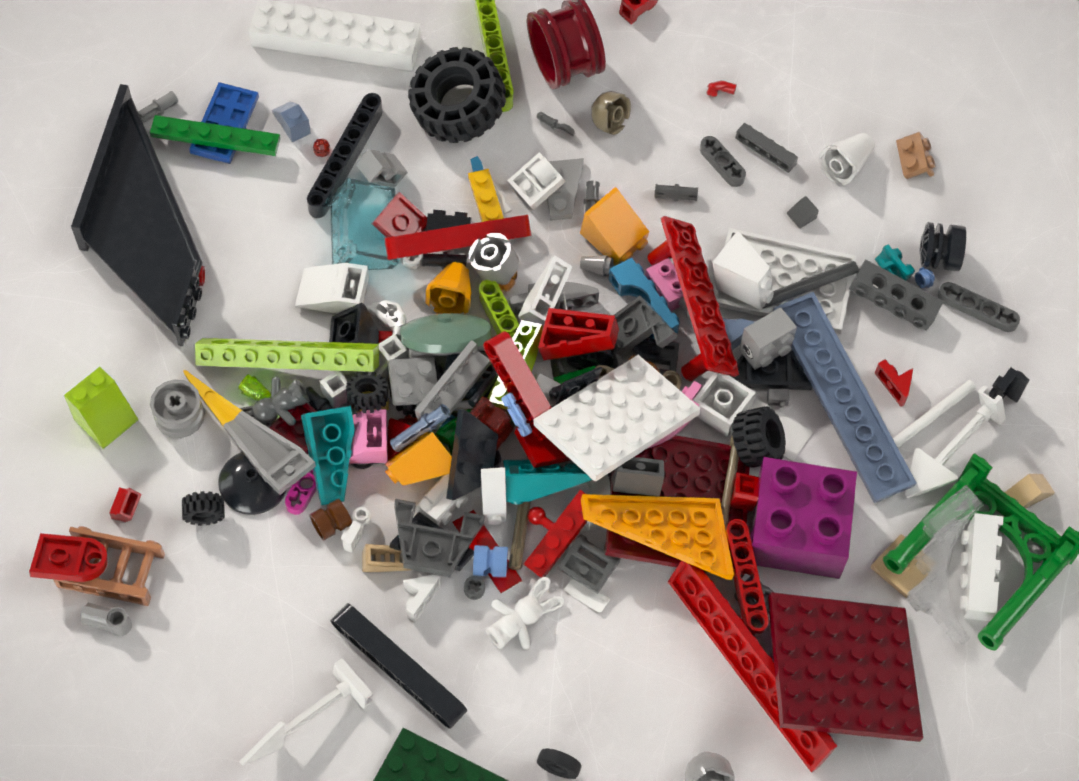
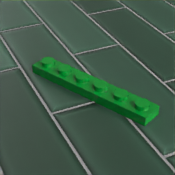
[150,115,280,156]

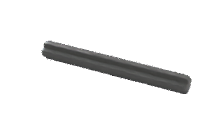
[763,261,859,309]

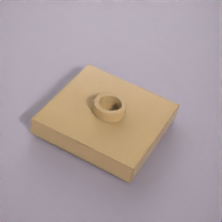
[870,534,937,598]

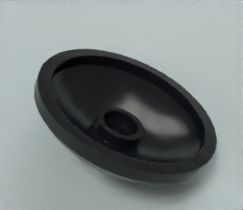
[218,452,287,515]

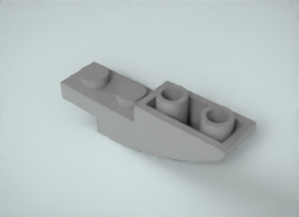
[509,282,599,314]

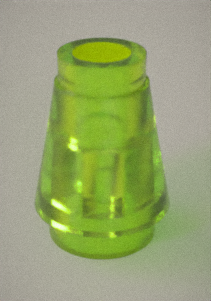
[238,374,271,401]

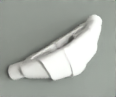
[366,300,407,339]

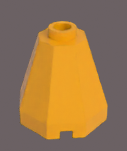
[425,262,471,314]

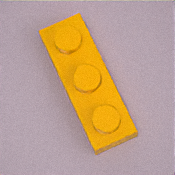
[468,169,504,222]

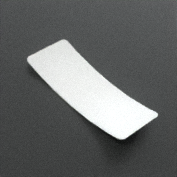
[564,578,610,613]

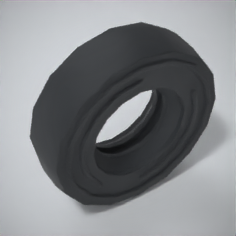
[537,748,582,779]

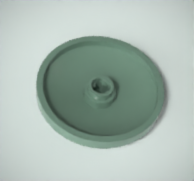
[400,313,491,353]

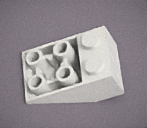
[295,263,369,314]

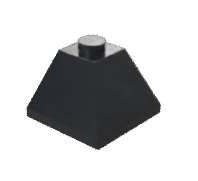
[329,303,379,344]

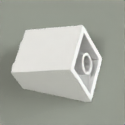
[712,232,774,310]

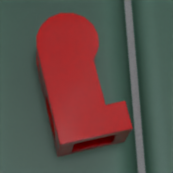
[619,0,658,24]

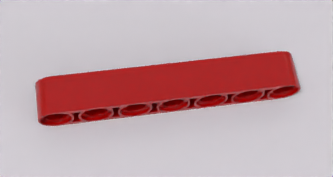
[384,214,532,260]

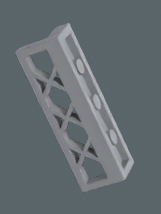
[415,340,491,433]

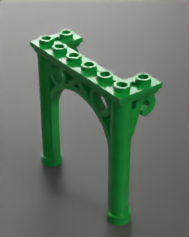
[883,453,1079,651]

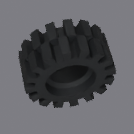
[346,372,388,413]
[182,491,225,526]

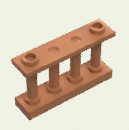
[53,526,165,606]

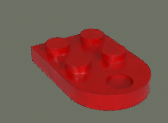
[29,533,108,582]

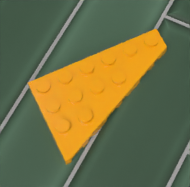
[581,494,734,580]

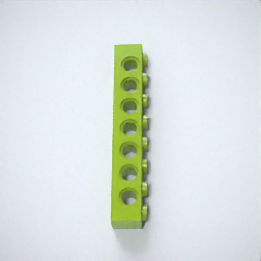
[195,338,379,372]

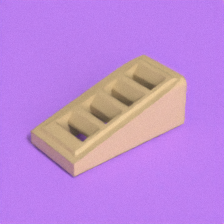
[362,544,411,572]

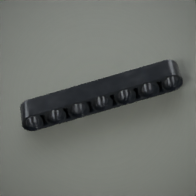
[307,93,382,218]
[330,603,468,729]

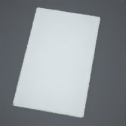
[751,400,813,461]

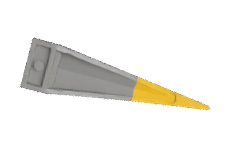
[183,370,316,495]

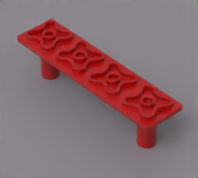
[647,216,739,381]

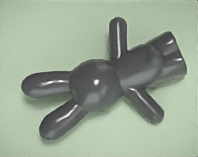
[239,376,310,425]

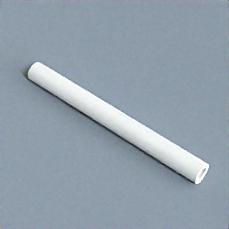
[893,380,976,448]

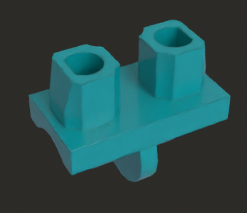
[874,244,915,281]

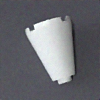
[819,133,875,185]

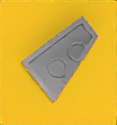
[547,158,584,221]

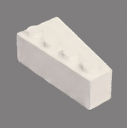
[960,513,1003,621]

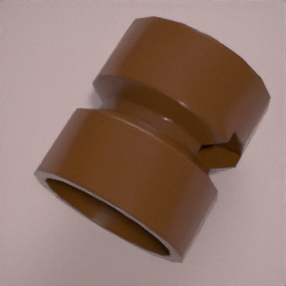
[309,499,352,541]

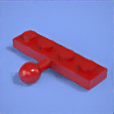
[523,490,588,578]

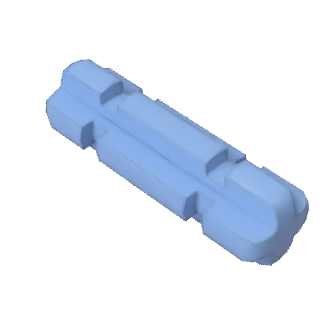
[501,393,532,437]

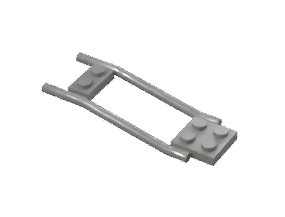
[388,338,553,411]

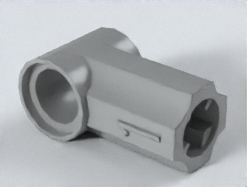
[81,602,132,636]

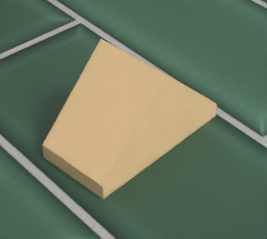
[1005,474,1055,509]

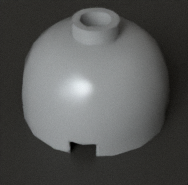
[684,752,735,781]

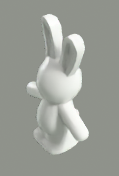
[485,577,564,650]

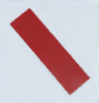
[452,510,523,593]

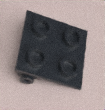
[549,367,602,406]

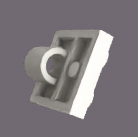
[507,152,566,210]

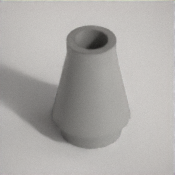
[580,255,613,277]

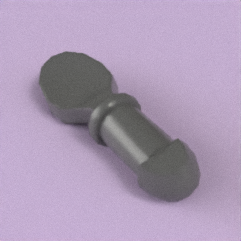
[537,112,575,136]

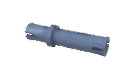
[390,404,451,452]

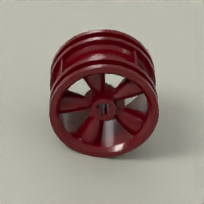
[526,0,606,89]

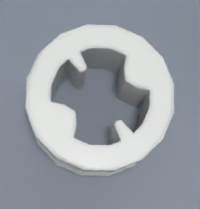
[403,254,423,269]

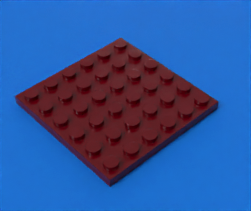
[605,435,750,578]
[768,592,924,742]

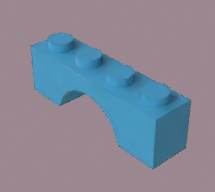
[608,258,680,339]

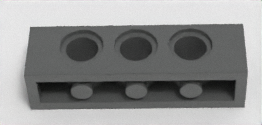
[849,259,944,331]

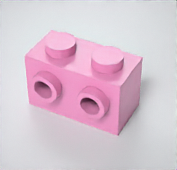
[645,258,683,311]

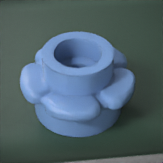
[915,267,935,288]

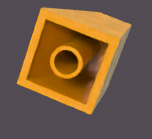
[580,187,650,266]
[385,431,452,486]

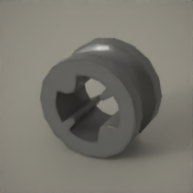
[464,576,485,600]

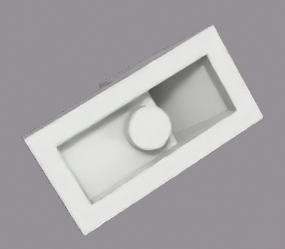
[403,574,441,623]

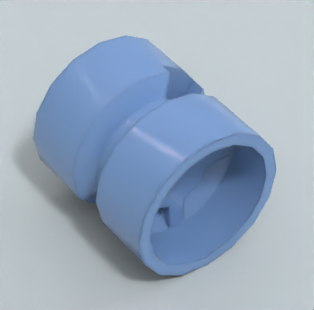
[473,545,508,577]

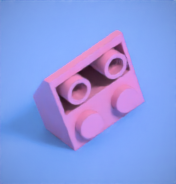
[349,409,388,464]

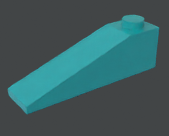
[301,406,355,506]
[503,459,593,505]

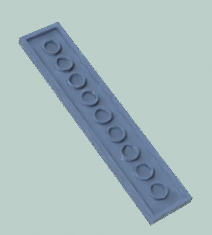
[773,292,916,503]

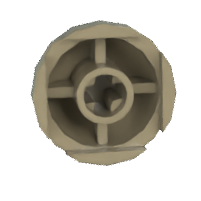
[591,91,631,135]

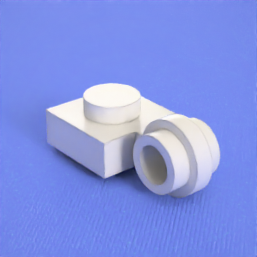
[341,507,371,553]

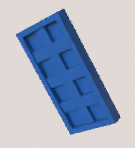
[189,82,259,164]

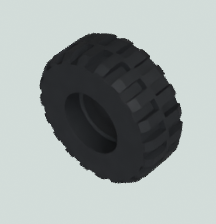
[408,47,506,143]

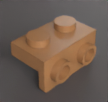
[896,132,936,179]

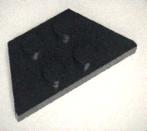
[730,347,813,390]
[446,409,498,500]

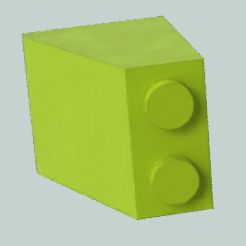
[64,366,138,449]

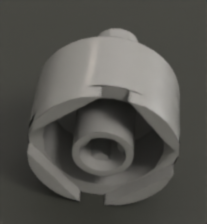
[469,233,519,285]

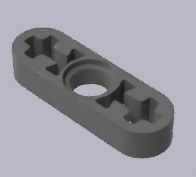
[700,136,746,187]

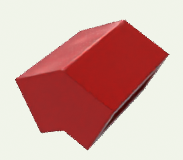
[109,487,142,522]

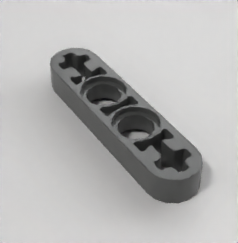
[938,282,1020,332]

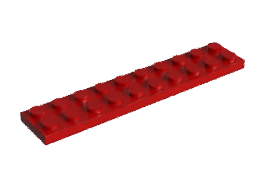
[668,561,837,773]

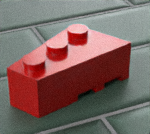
[538,308,619,361]

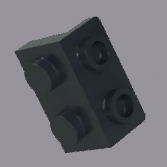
[426,209,472,231]
[989,367,1030,403]

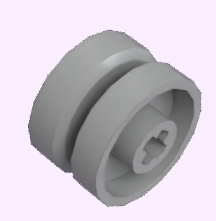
[150,379,205,438]

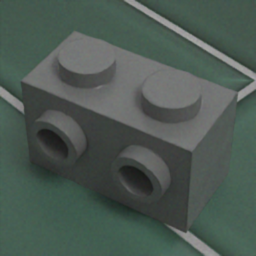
[613,457,664,497]

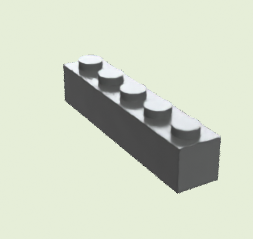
[735,123,798,173]

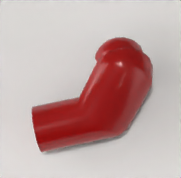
[706,80,737,97]

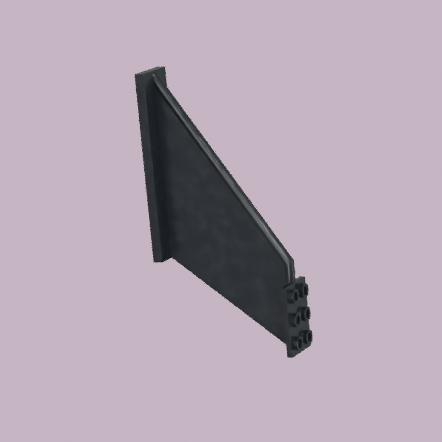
[71,84,203,346]

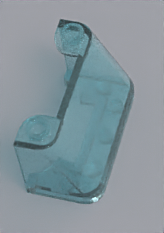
[331,178,400,270]

